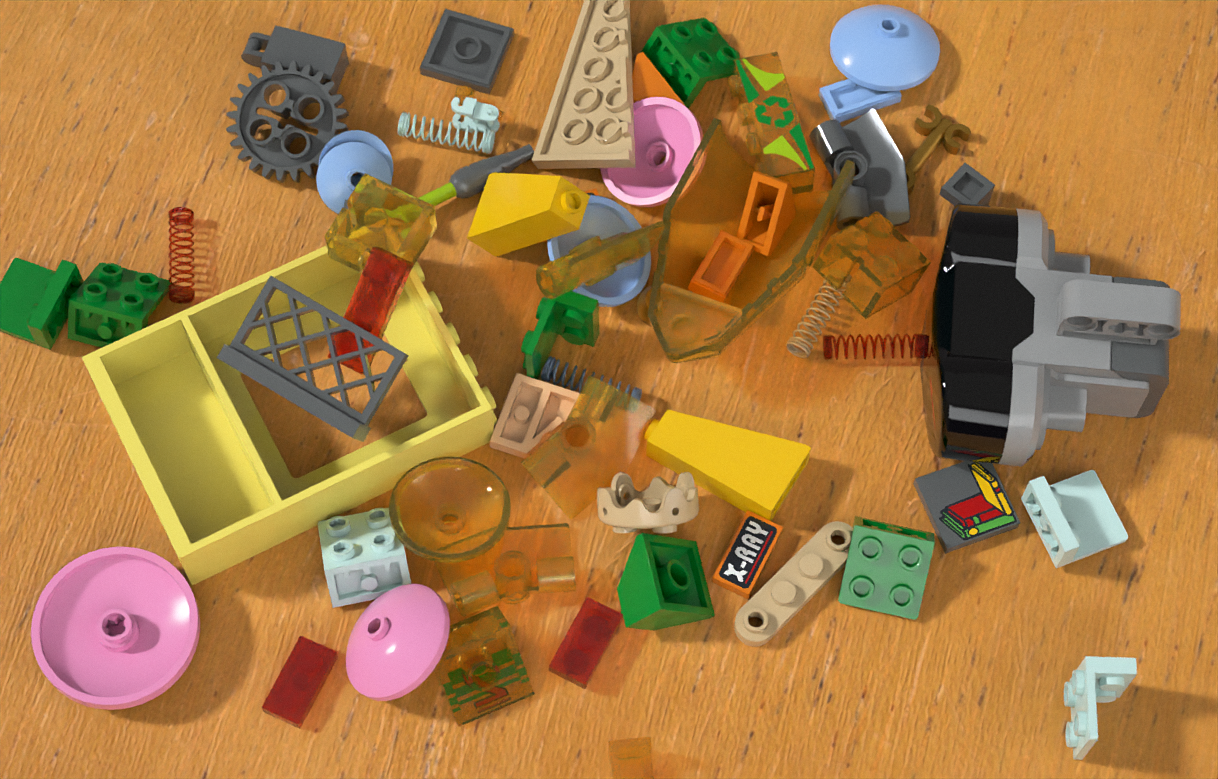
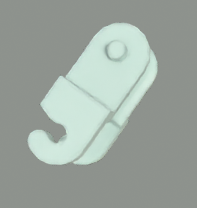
[451,97,499,133]

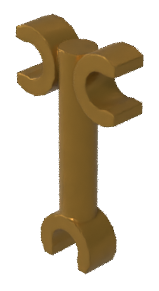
[905,104,971,195]

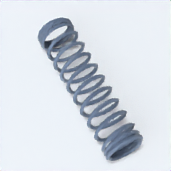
[541,356,642,413]

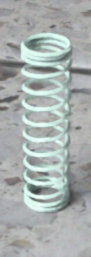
[398,112,495,154]

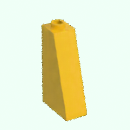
[467,172,590,257]
[644,409,811,521]

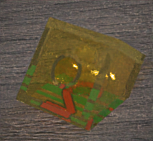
[434,606,534,727]

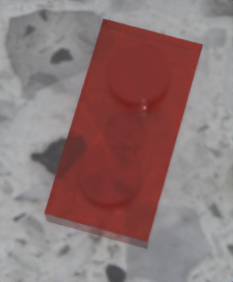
[549,597,623,689]
[261,635,338,729]

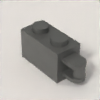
[241,25,349,96]

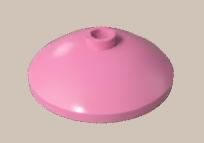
[600,97,704,207]
[346,584,450,701]

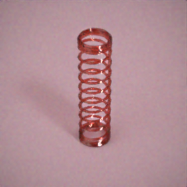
[168,207,195,304]
[823,333,925,360]

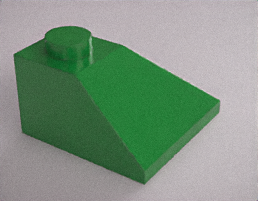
[617,533,715,631]

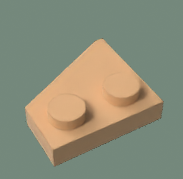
[490,373,588,459]

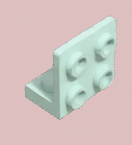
[1021,470,1128,568]
[318,507,411,608]
[1064,656,1137,760]

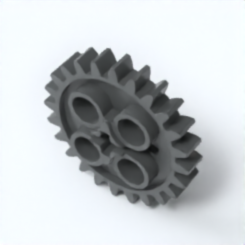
[226,60,349,183]

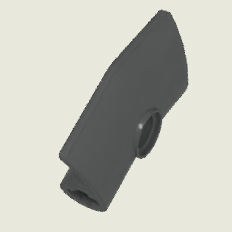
[809,109,910,232]

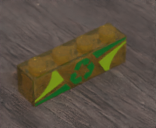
[728,52,815,195]

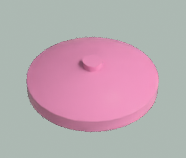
[31,547,200,710]

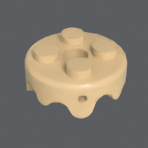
[597,472,699,533]

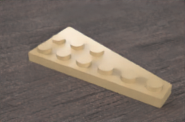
[532,0,636,169]

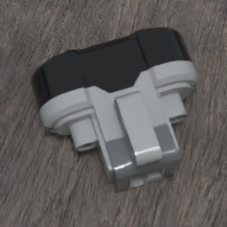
[920,203,1181,467]

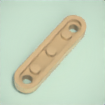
[734,521,853,647]

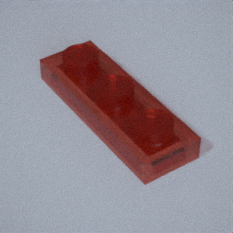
[327,246,413,375]

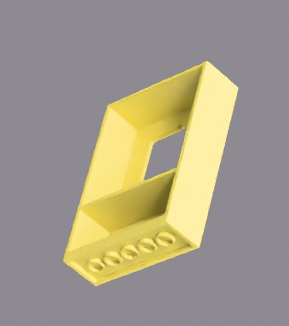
[82,218,497,586]

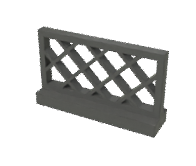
[217,275,409,442]

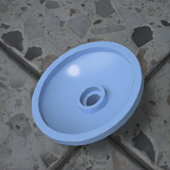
[830,5,940,91]
[547,195,651,307]

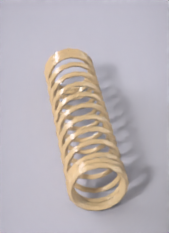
[786,267,853,358]

